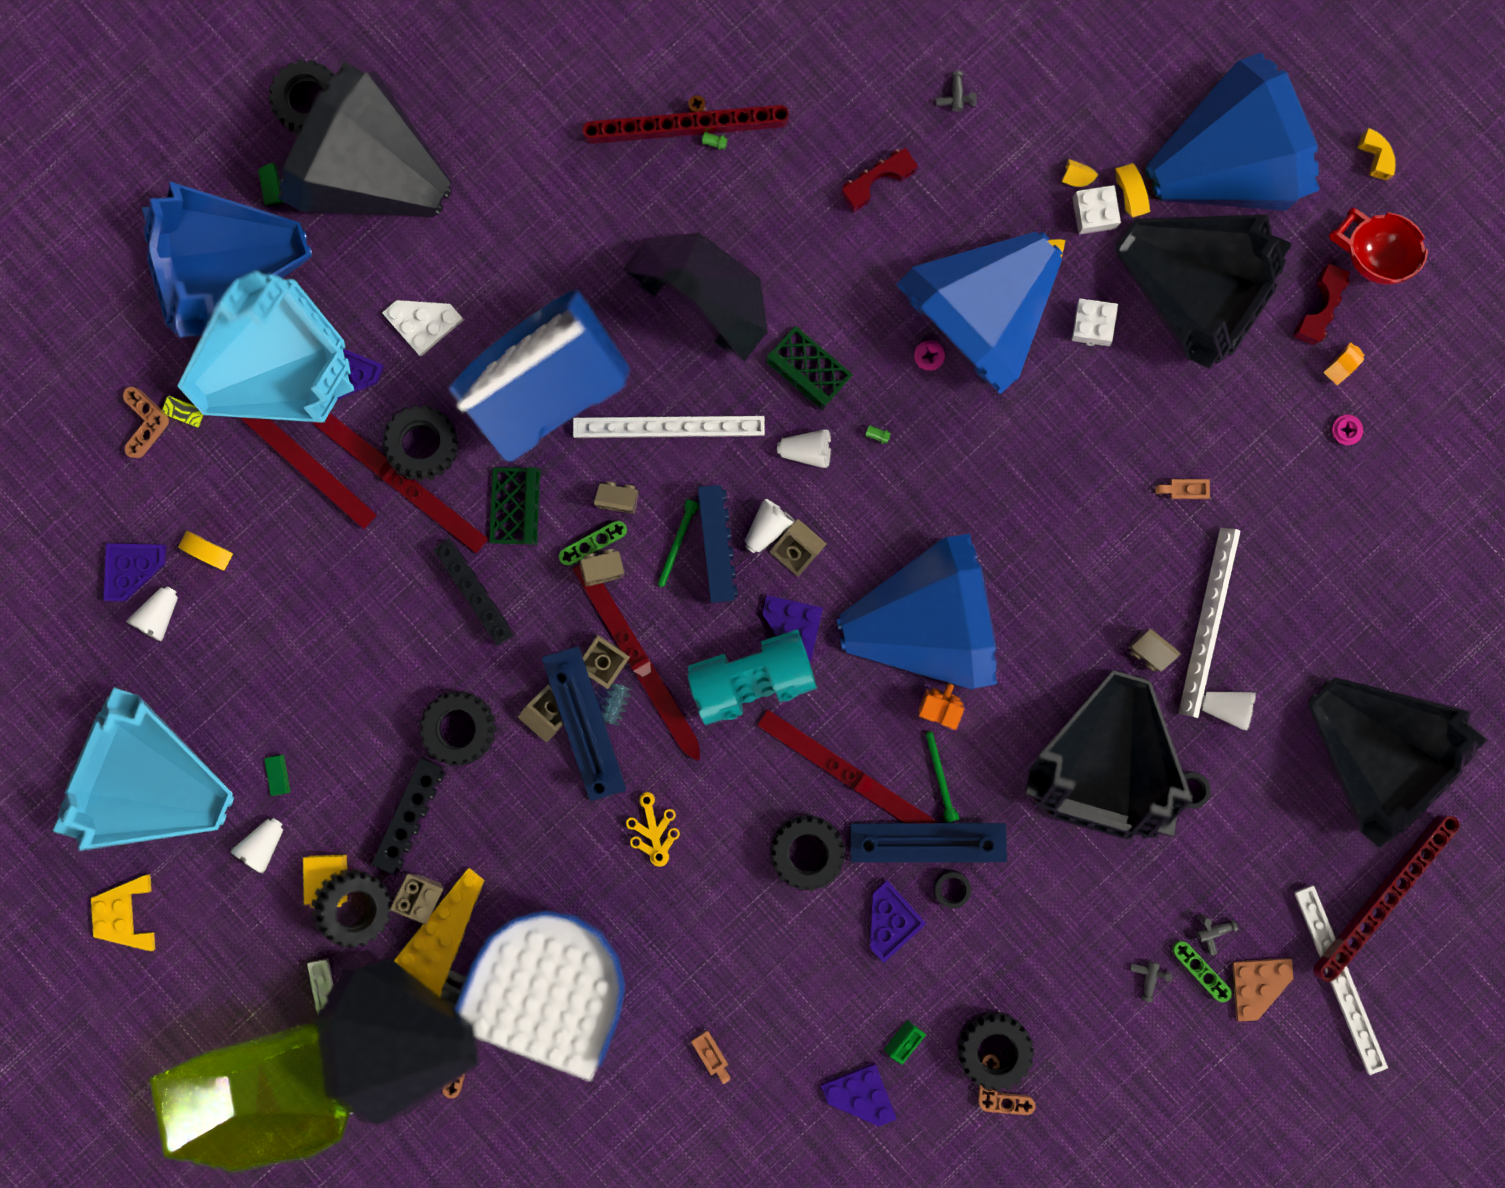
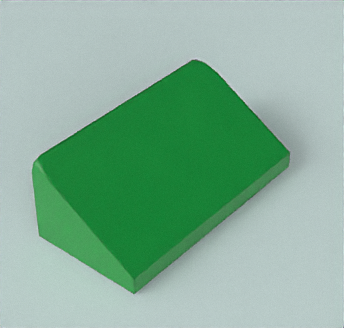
[258,163,284,206]
[264,755,291,796]
[884,1020,926,1065]

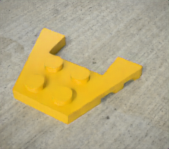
[91,874,155,951]

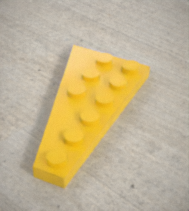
[394,868,485,997]

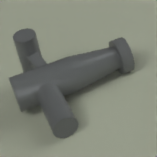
[937,71,977,112]
[1197,913,1238,955]
[1130,961,1173,1002]

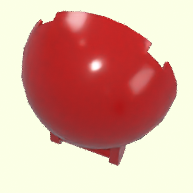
[1329,208,1428,285]

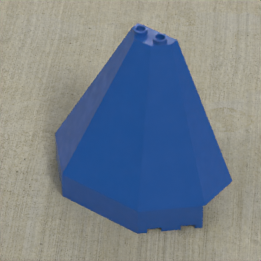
[1145,52,1319,211]
[142,181,312,337]
[895,231,1062,394]
[837,533,997,690]

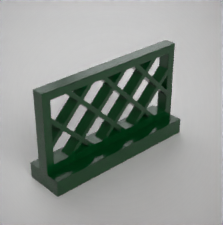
[765,326,853,411]
[490,467,541,545]

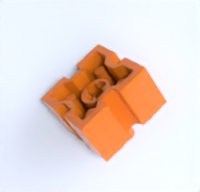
[918,683,965,730]

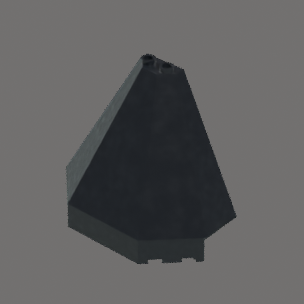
[278,61,452,217]
[1115,214,1292,369]
[623,232,768,362]
[1025,670,1192,839]
[1308,677,1488,848]
[316,958,479,1125]

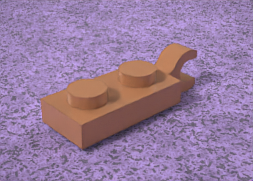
[1155,479,1210,499]
[691,1030,730,1084]

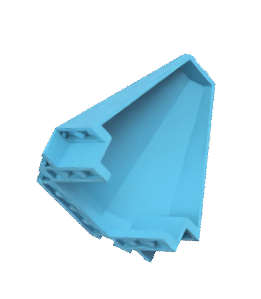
[178,271,354,422]
[53,688,234,850]

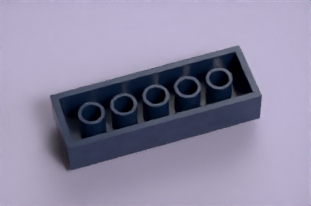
[698,484,738,604]

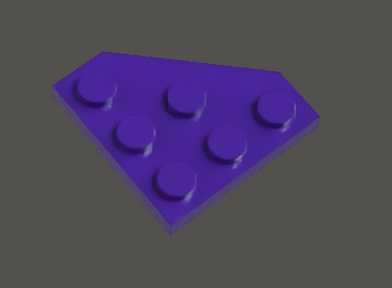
[337,349,384,400]
[104,543,166,602]
[763,595,823,663]
[870,880,926,963]
[821,1063,897,1126]

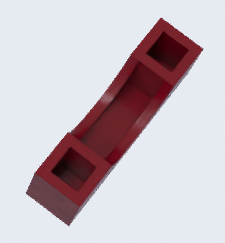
[841,147,918,213]
[1293,263,1350,345]

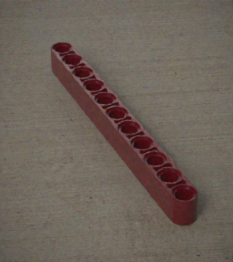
[582,105,789,144]
[1313,815,1460,982]

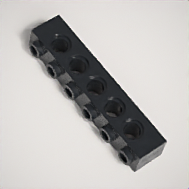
[434,539,517,646]
[371,757,446,874]

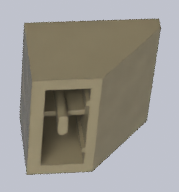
[390,873,443,924]

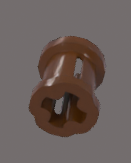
[688,95,706,113]

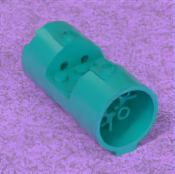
[688,629,817,725]

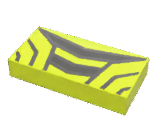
[162,396,203,428]

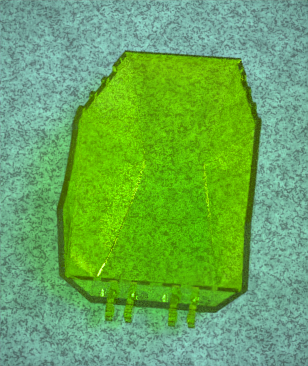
[149,1023,350,1172]

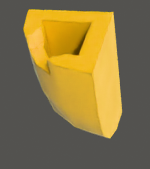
[1062,159,1098,187]

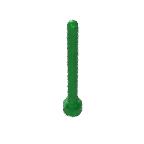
[658,499,700,587]
[926,731,959,823]

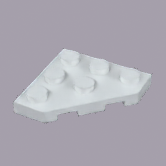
[382,300,464,357]

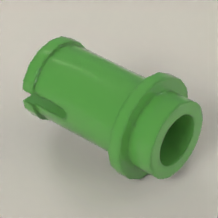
[702,132,727,150]
[865,425,891,444]

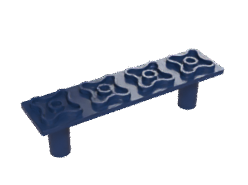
[542,646,627,801]
[851,823,1007,862]

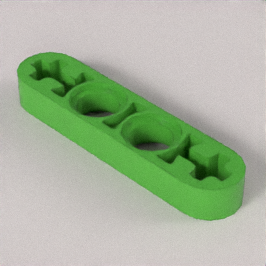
[559,521,627,566]
[1172,940,1231,1002]

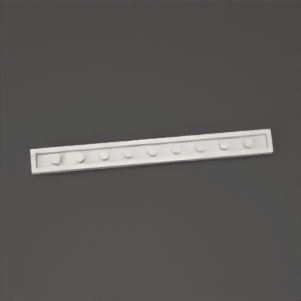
[573,416,765,438]
[1178,528,1240,718]
[1294,885,1388,1075]

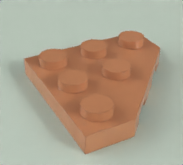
[1232,958,1293,1021]

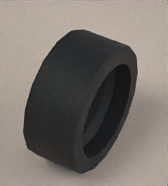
[1183,771,1211,809]
[933,870,971,909]

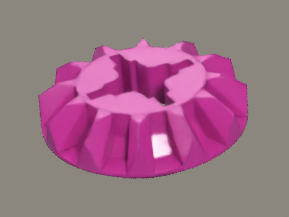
[914,340,945,371]
[1331,415,1363,446]

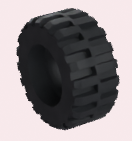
[268,59,334,136]
[382,405,458,482]
[419,692,497,766]
[771,815,845,891]
[311,869,392,948]
[957,1011,1034,1091]

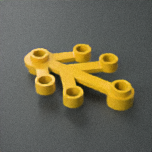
[626,792,680,867]

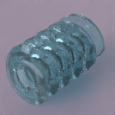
[601,683,633,726]

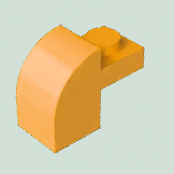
[1323,342,1364,385]

